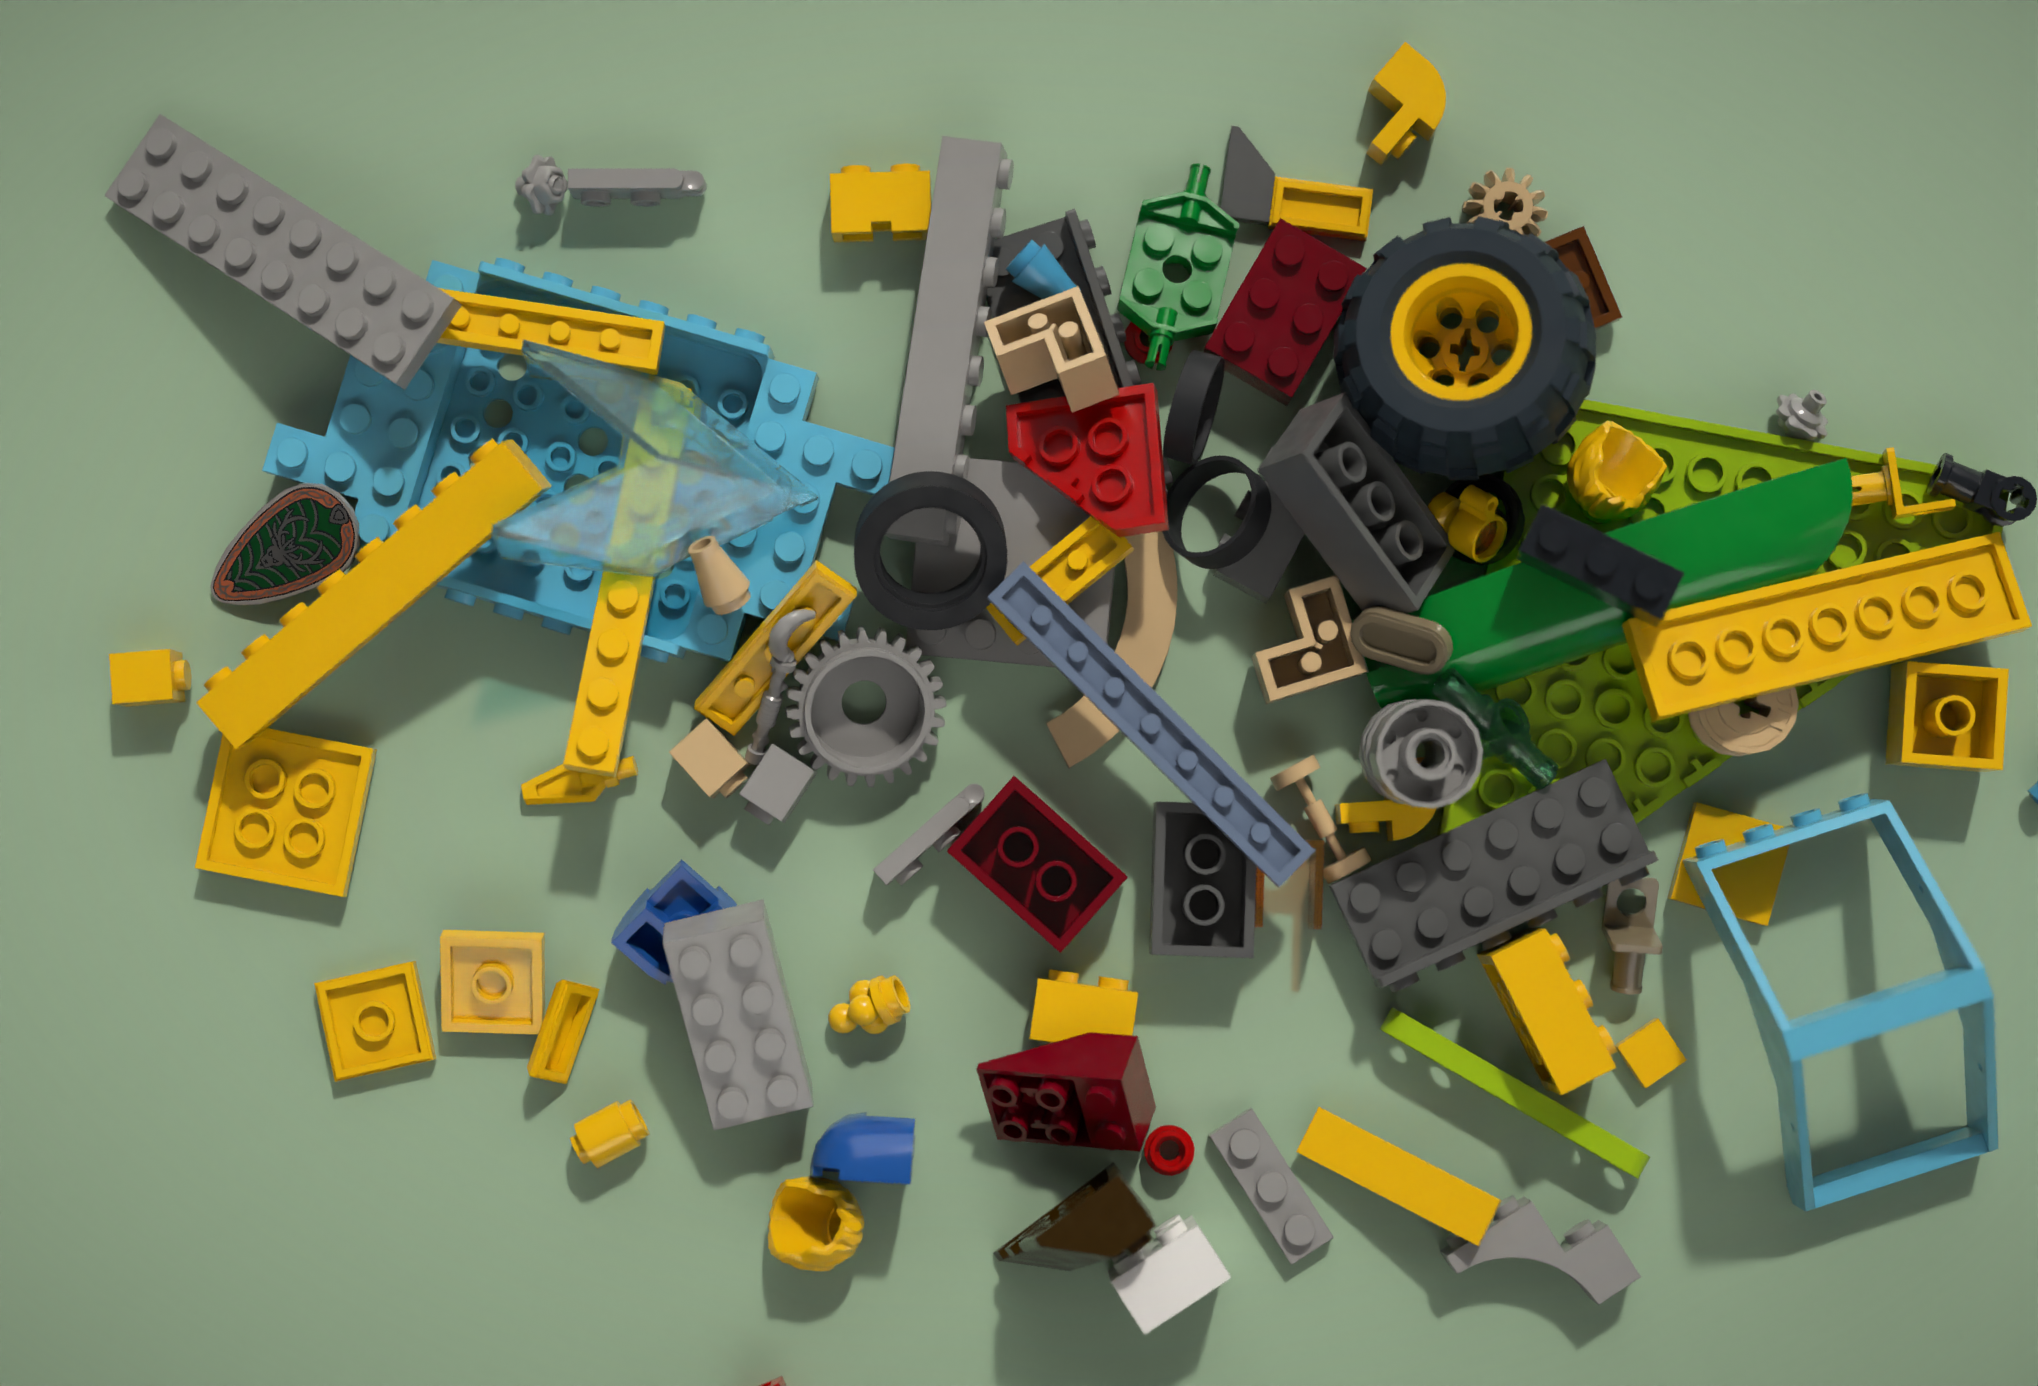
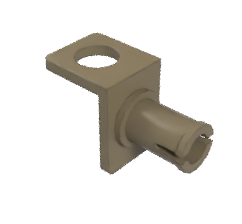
[1602,877,1663,995]

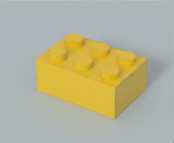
[1476,928,1617,1095]

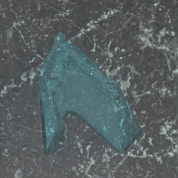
[491,339,818,577]

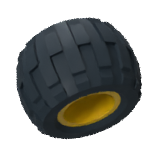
[1334,216,1596,480]

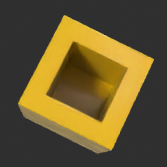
[109,649,191,707]

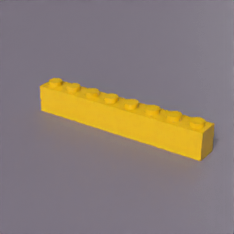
[196,439,552,749]

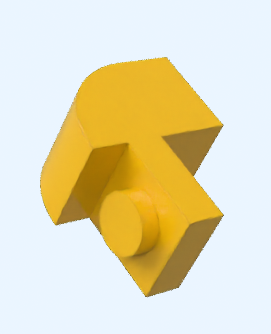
[1366,42,1446,165]
[1335,757,1437,841]

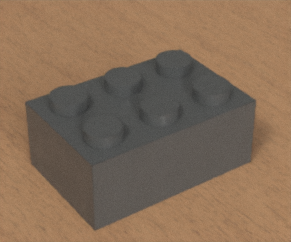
[1149,802,1256,958]

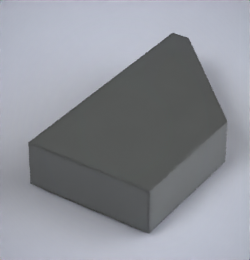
[1220,126,1275,226]

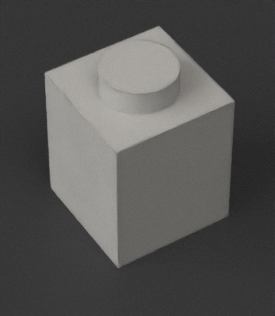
[739,743,818,825]

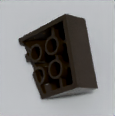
[993,1162,1156,1271]

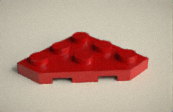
[1006,383,1169,537]

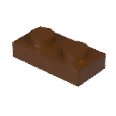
[1545,226,1622,330]

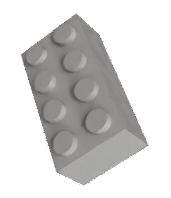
[663,899,813,1130]

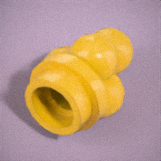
[828,975,911,1034]

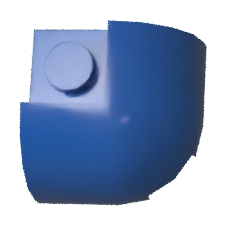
[611,859,737,985]
[810,1112,916,1184]

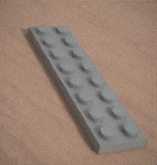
[104,114,462,390]

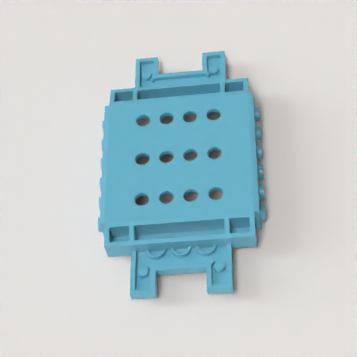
[262,258,895,663]

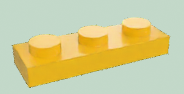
[986,516,1134,646]

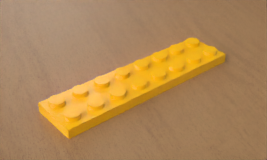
[1622,532,2032,722]

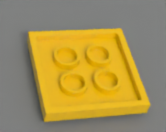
[195,728,377,897]

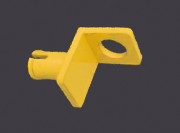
[1851,447,1956,519]

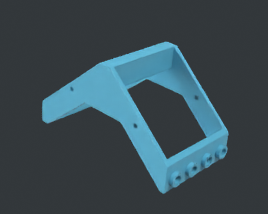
[1683,793,1998,1211]

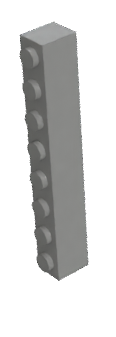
[885,136,1014,547]

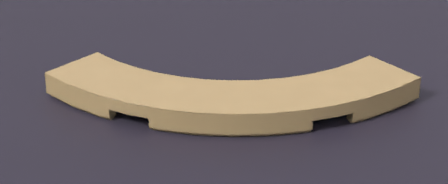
[1046,531,1178,768]

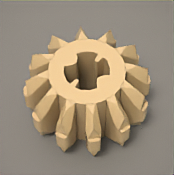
[1461,168,1548,237]

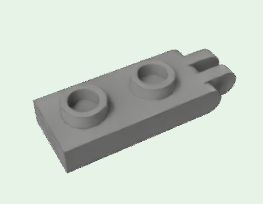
[568,168,707,207]
[873,784,985,886]

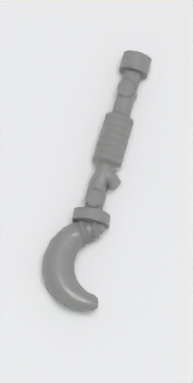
[745,609,816,765]

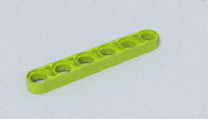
[1380,1008,1650,1179]

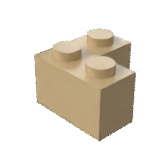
[984,286,1120,412]
[1251,575,1367,704]

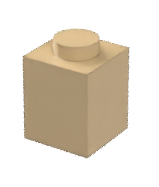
[669,718,750,798]

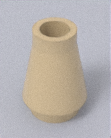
[688,536,751,615]

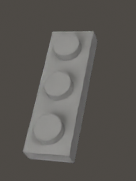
[1209,1108,1334,1265]

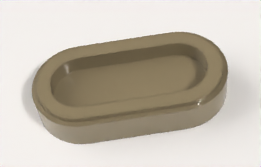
[1350,606,1453,674]

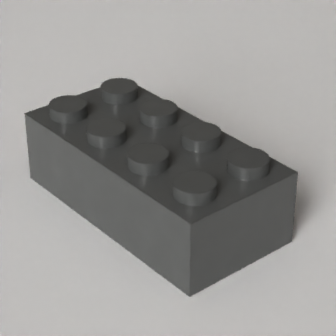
[1258,392,1455,614]

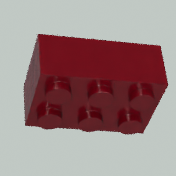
[1203,218,1367,406]
[947,775,1128,953]

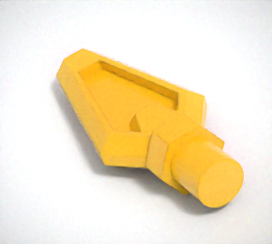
[521,756,638,805]

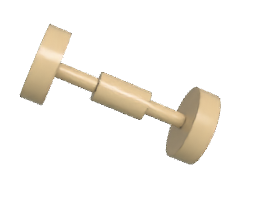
[1270,754,1372,884]

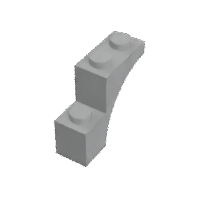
[1440,1195,1641,1305]

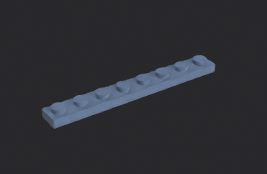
[987,561,1315,887]

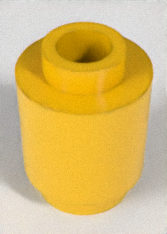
[570,1099,650,1168]

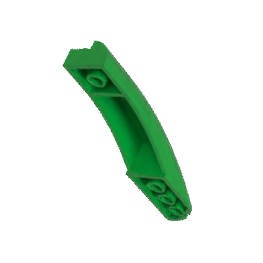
[1364,458,1853,709]

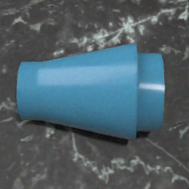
[1005,239,1081,299]

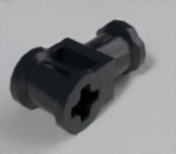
[1927,453,2037,527]

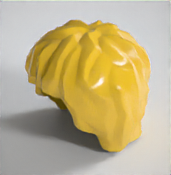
[1566,420,1667,520]
[768,1176,865,1271]

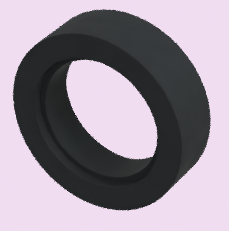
[854,471,1008,630]

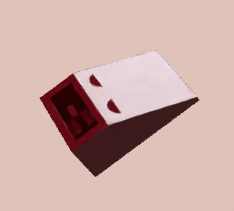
[976,1032,1156,1152]

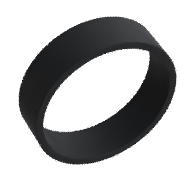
[1163,350,1225,465]
[1162,455,1271,569]

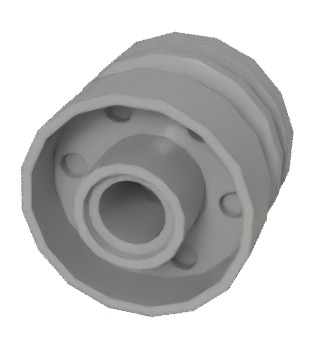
[1359,699,1483,809]

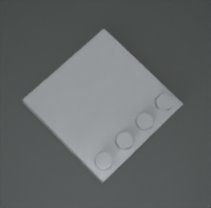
[905,458,1115,668]

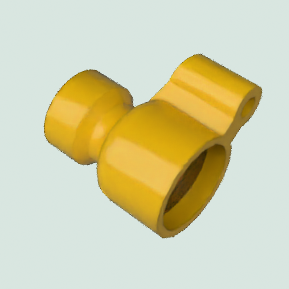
[1428,485,1507,563]

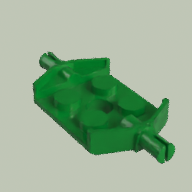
[1117,163,1239,371]

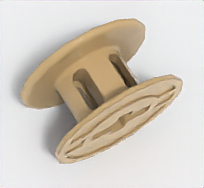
[1688,687,1799,757]

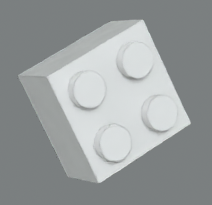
[1108,1214,1231,1335]

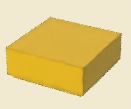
[1615,1018,1687,1088]

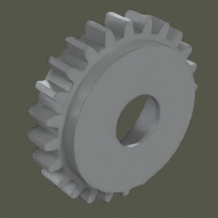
[785,626,946,787]

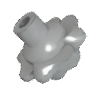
[515,155,568,215]
[1776,390,1828,440]

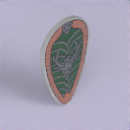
[211,483,360,605]

